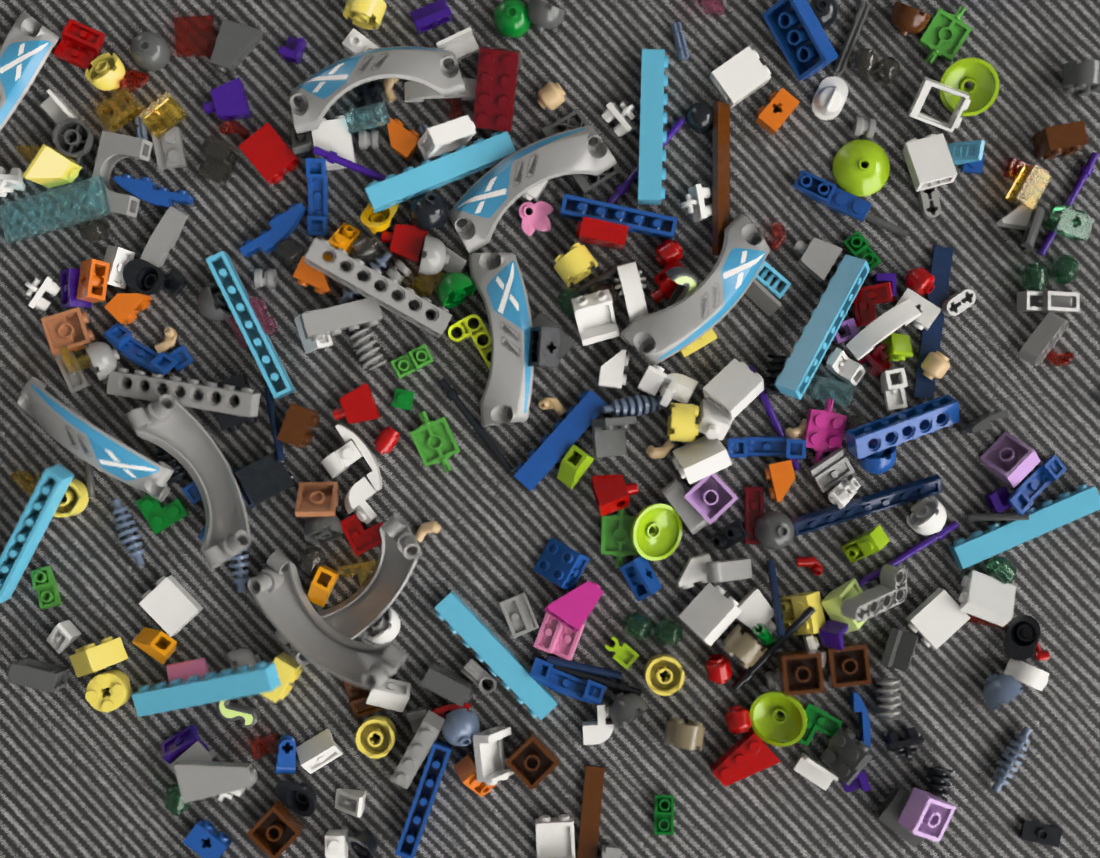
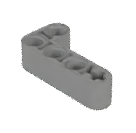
[841,564,907,622]

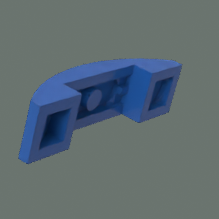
[306,158,328,236]
[104,323,178,375]
[728,436,806,459]
[1008,454,1067,516]
[529,657,606,705]
[849,689,871,748]

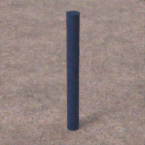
[264,387,285,461]
[767,560,785,637]
[546,655,622,680]

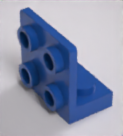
[533,537,590,591]

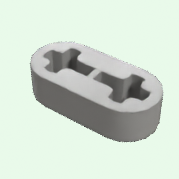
[918,187,941,219]
[941,289,976,316]

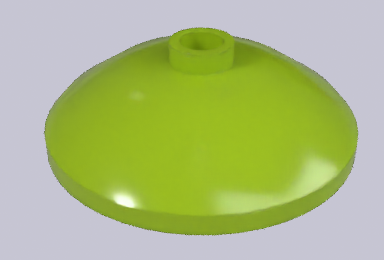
[939,57,999,116]
[832,139,890,197]
[631,503,683,561]
[749,691,807,747]

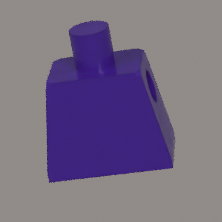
[203,78,252,121]

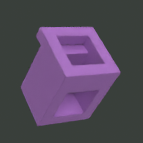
[832,318,859,344]

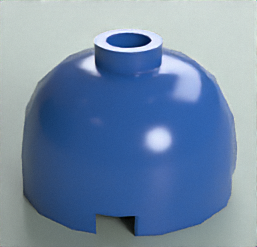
[858,446,896,475]

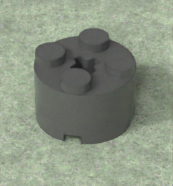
[1062,59,1100,96]

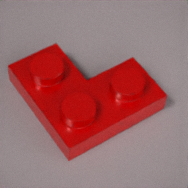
[853,282,894,327]
[341,514,383,556]

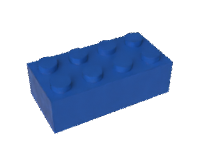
[762,0,838,81]

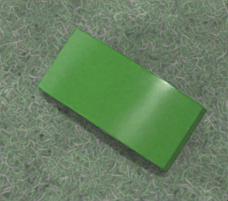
[390,344,434,380]
[30,566,62,610]

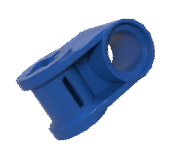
[275,735,296,774]

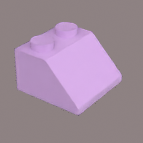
[979,431,1040,489]
[683,473,738,525]
[898,787,956,842]

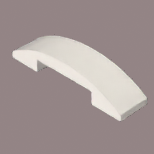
[404,78,477,102]
[616,261,648,324]
[846,299,921,360]
[335,424,382,491]

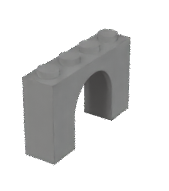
[86,130,153,218]

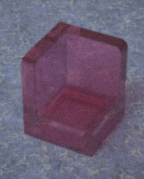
[700,0,724,16]

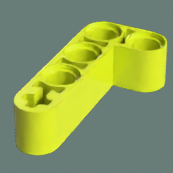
[448,314,492,370]

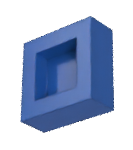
[961,153,985,175]
[168,345,195,372]
[182,481,202,505]

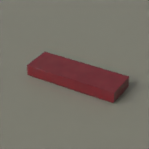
[744,487,764,544]

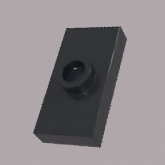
[1019,819,1063,847]

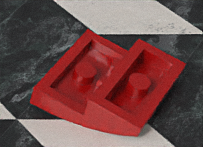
[53,19,105,71]

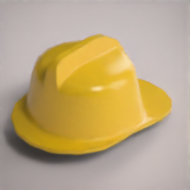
[360,203,399,234]

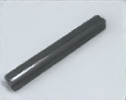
[833,2,870,75]

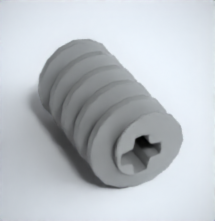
[349,327,386,371]
[876,678,901,720]

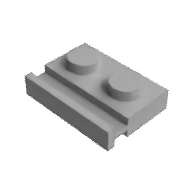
[151,127,188,171]
[808,448,855,493]
[499,592,539,638]

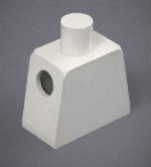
[696,399,734,440]
[736,587,776,633]

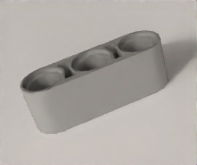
[1019,312,1069,366]
[660,479,709,535]
[706,558,752,583]

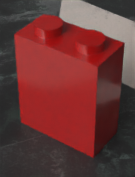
[238,122,300,185]
[576,216,629,251]

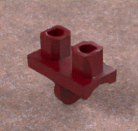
[855,344,893,377]

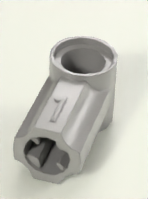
[461,658,498,694]

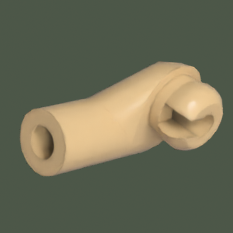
[382,78,399,103]
[155,327,177,354]
[538,397,567,417]
[785,418,807,438]
[646,440,675,459]
[415,521,441,542]

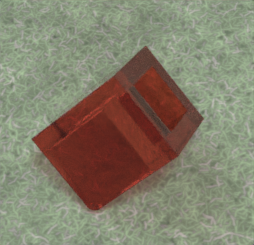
[250,732,278,760]

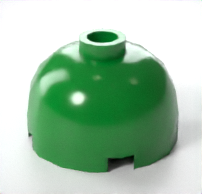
[493,0,531,39]
[437,272,476,309]

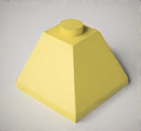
[23,144,82,188]

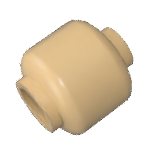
[537,82,566,111]
[921,350,951,380]

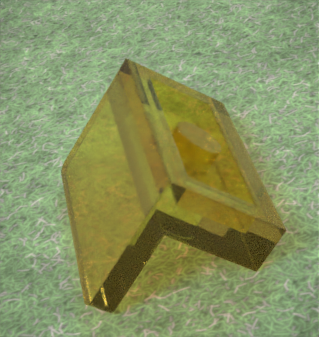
[138,91,187,139]
[1005,165,1052,210]
[59,346,92,374]

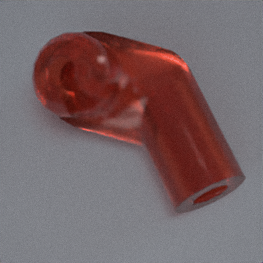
[444,98,462,120]
[220,121,250,139]
[769,221,787,251]
[1045,350,1074,366]

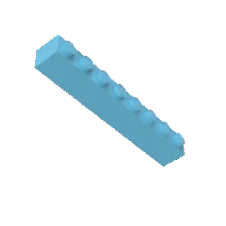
[638,49,669,205]
[365,131,516,214]
[205,251,296,399]
[775,254,870,400]
[0,464,74,604]
[948,484,1100,569]
[434,590,558,720]
[131,661,281,717]

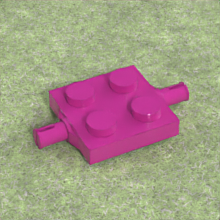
[803,398,847,463]

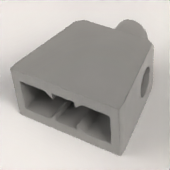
[792,237,843,282]

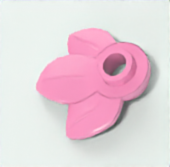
[518,201,554,236]

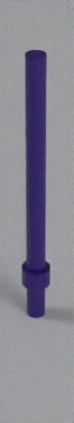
[606,117,686,204]
[312,146,387,182]
[1037,152,1099,256]
[748,364,801,471]
[857,521,959,587]

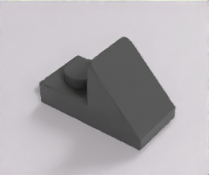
[290,128,314,157]

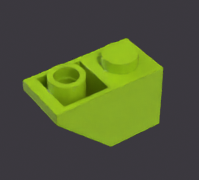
[883,333,913,362]
[557,444,594,489]
[841,525,890,563]

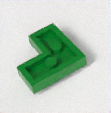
[136,494,190,535]
[798,702,843,747]

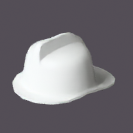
[812,76,848,120]

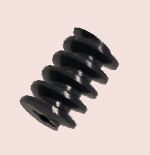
[765,355,787,395]
[155,447,188,484]
[924,766,953,802]

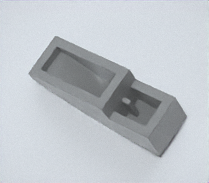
[140,206,188,267]
[1017,291,1080,312]

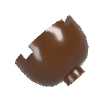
[891,1,932,36]

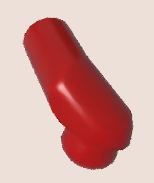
[796,556,823,576]

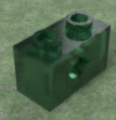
[1045,204,1095,241]

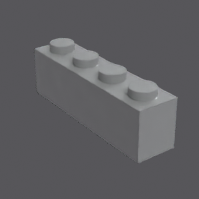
[300,298,383,341]
[390,710,446,789]

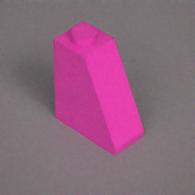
[544,581,604,632]

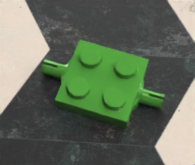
[918,5,972,65]
[410,411,461,473]
[601,508,639,568]

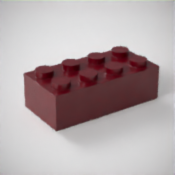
[473,46,520,132]

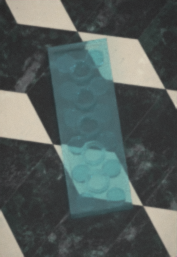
[0,176,111,244]

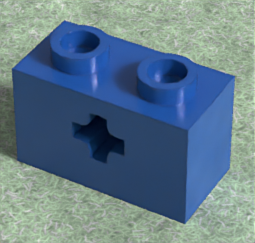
[619,556,662,601]
[183,819,231,858]

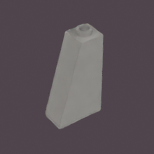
[174,760,257,804]

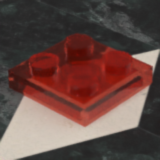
[174,15,215,58]

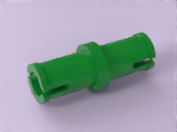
[753,623,776,649]

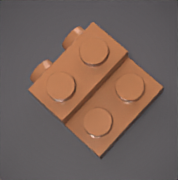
[41,307,95,356]
[295,481,340,517]

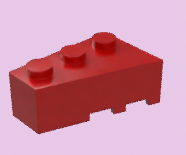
[709,729,781,787]

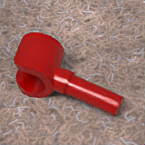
[1035,643,1050,661]

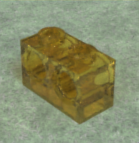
[94,88,144,133]

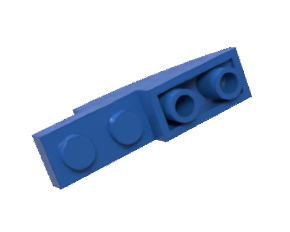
[793,170,872,223]
[113,174,194,209]
[239,203,306,258]

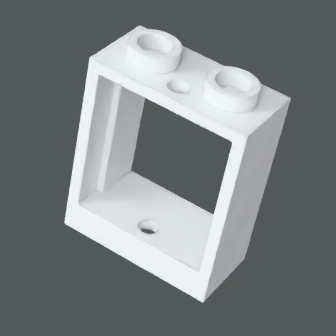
[908,77,971,133]
[417,115,476,160]

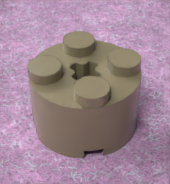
[723,623,768,669]
[663,717,705,751]

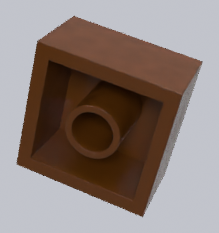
[1032,120,1088,160]
[277,403,320,448]
[824,641,872,688]
[778,649,825,696]
[505,731,560,791]
[246,800,305,858]

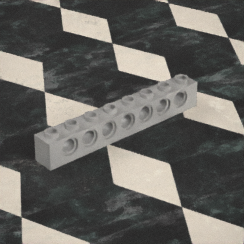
[303,238,453,338]
[106,367,260,417]

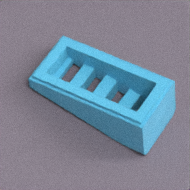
[948,140,985,165]
[755,261,791,299]

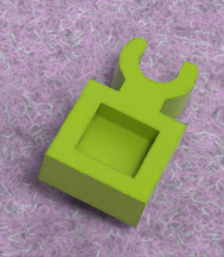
[604,636,640,670]

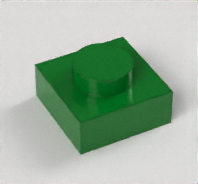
[392,388,415,411]

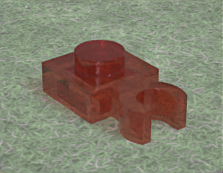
[119,69,148,92]

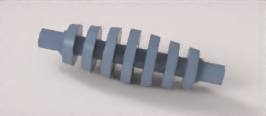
[337,252,392,305]
[602,395,671,416]
[112,498,145,567]
[229,547,249,593]
[991,726,1032,793]

